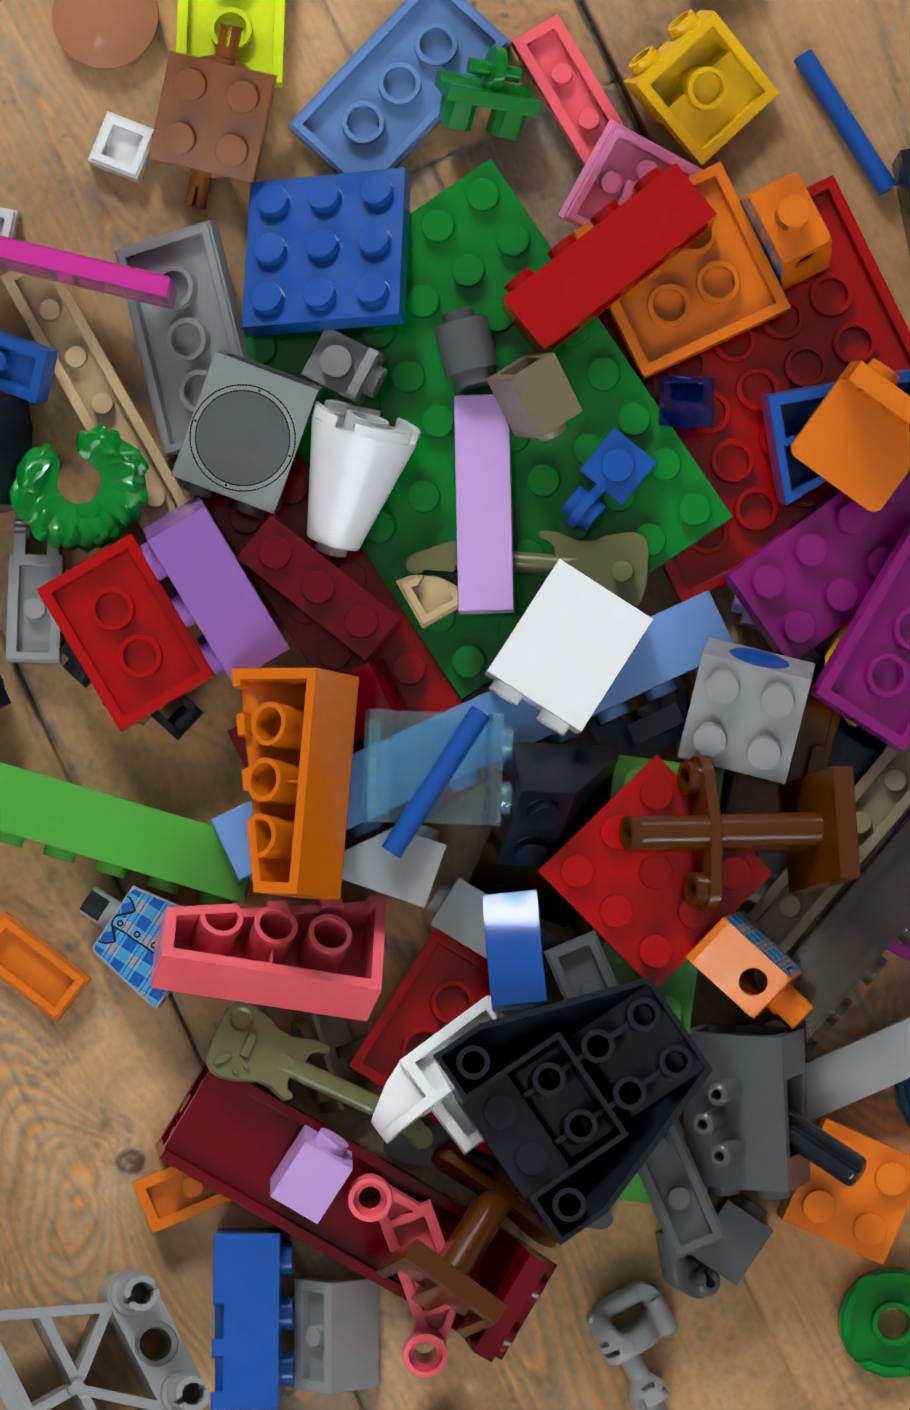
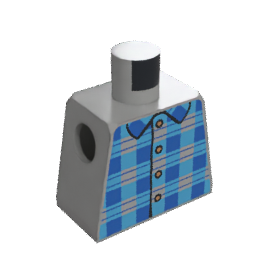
[78,885,185,1009]

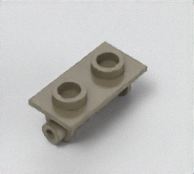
[291,1010,367,1113]

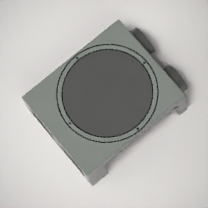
[171,349,324,518]

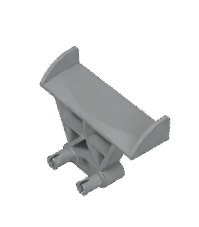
[0,1269,211,1410]

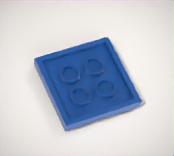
[242,167,411,337]

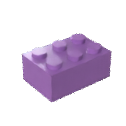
[140,496,290,683]

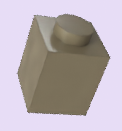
[486,352,583,442]

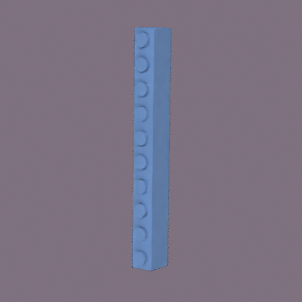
[211,590,734,884]

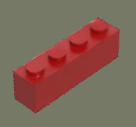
[502,163,717,353]

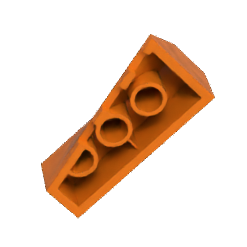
[231,668,359,900]

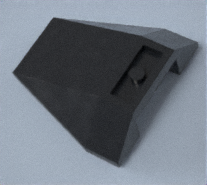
[433,976,713,1245]

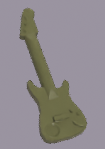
[406,530,649,607]
[206,1001,433,1150]

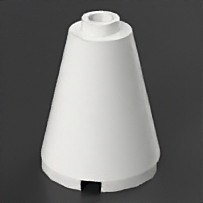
[307,400,421,557]

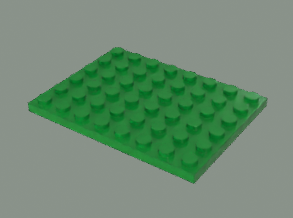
[244,158,733,699]

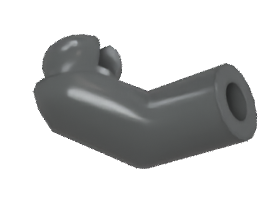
[655,1229,720,1299]

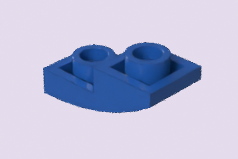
[483,889,548,1012]

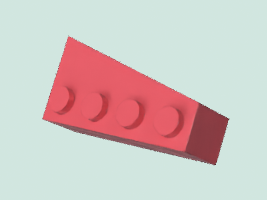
[150,895,387,1021]

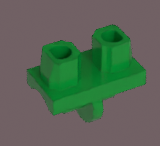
[434,46,542,141]

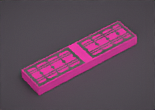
[0,236,178,309]

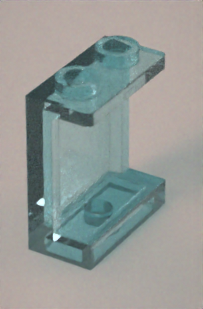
[361,709,513,826]

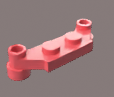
[348,1173,456,1377]

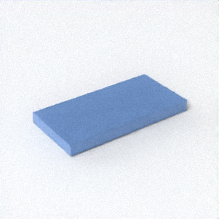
[288,0,511,174]

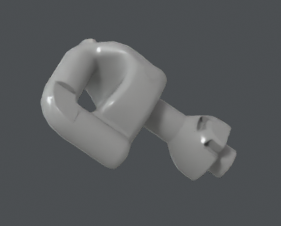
[586,1280,678,1410]

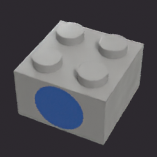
[677,637,815,784]

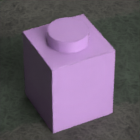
[270,1125,353,1224]

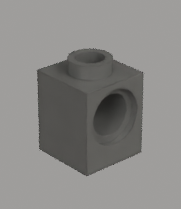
[691,1194,773,1286]

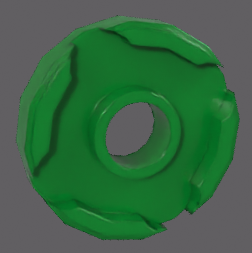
[838,1267,910,1378]

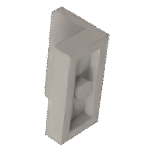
[294,1277,379,1395]

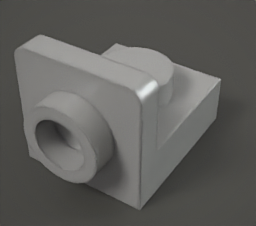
[301,330,387,405]

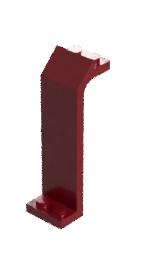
[155,1062,557,1363]

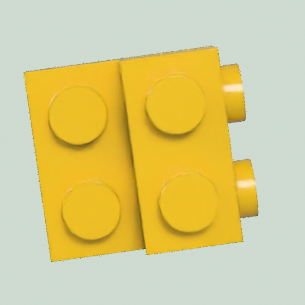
[623,9,780,165]

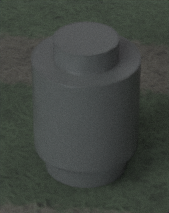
[434,307,499,392]

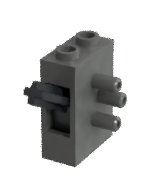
[683,1023,867,1200]

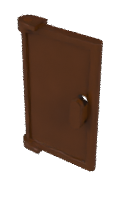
[721,681,841,814]

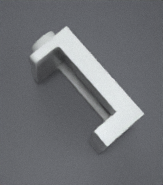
[485,559,653,736]

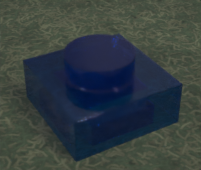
[658,375,715,429]

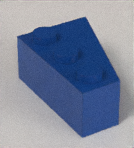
[760,368,910,505]
[210,1227,294,1410]

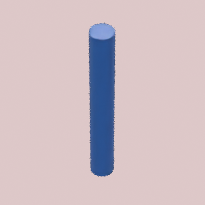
[794,50,897,196]
[381,706,490,858]

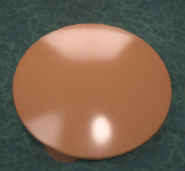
[52,0,159,69]

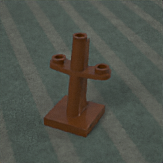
[619,756,861,912]
[376,1142,557,1337]

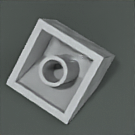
[342,825,447,908]

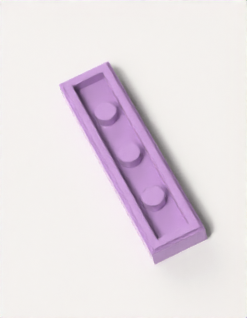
[454,394,515,615]

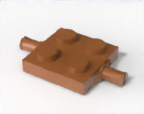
[148,23,278,209]

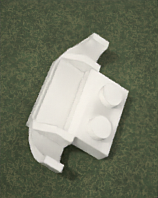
[371,995,554,1155]

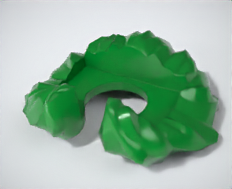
[9,424,149,553]

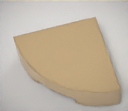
[396,574,458,629]

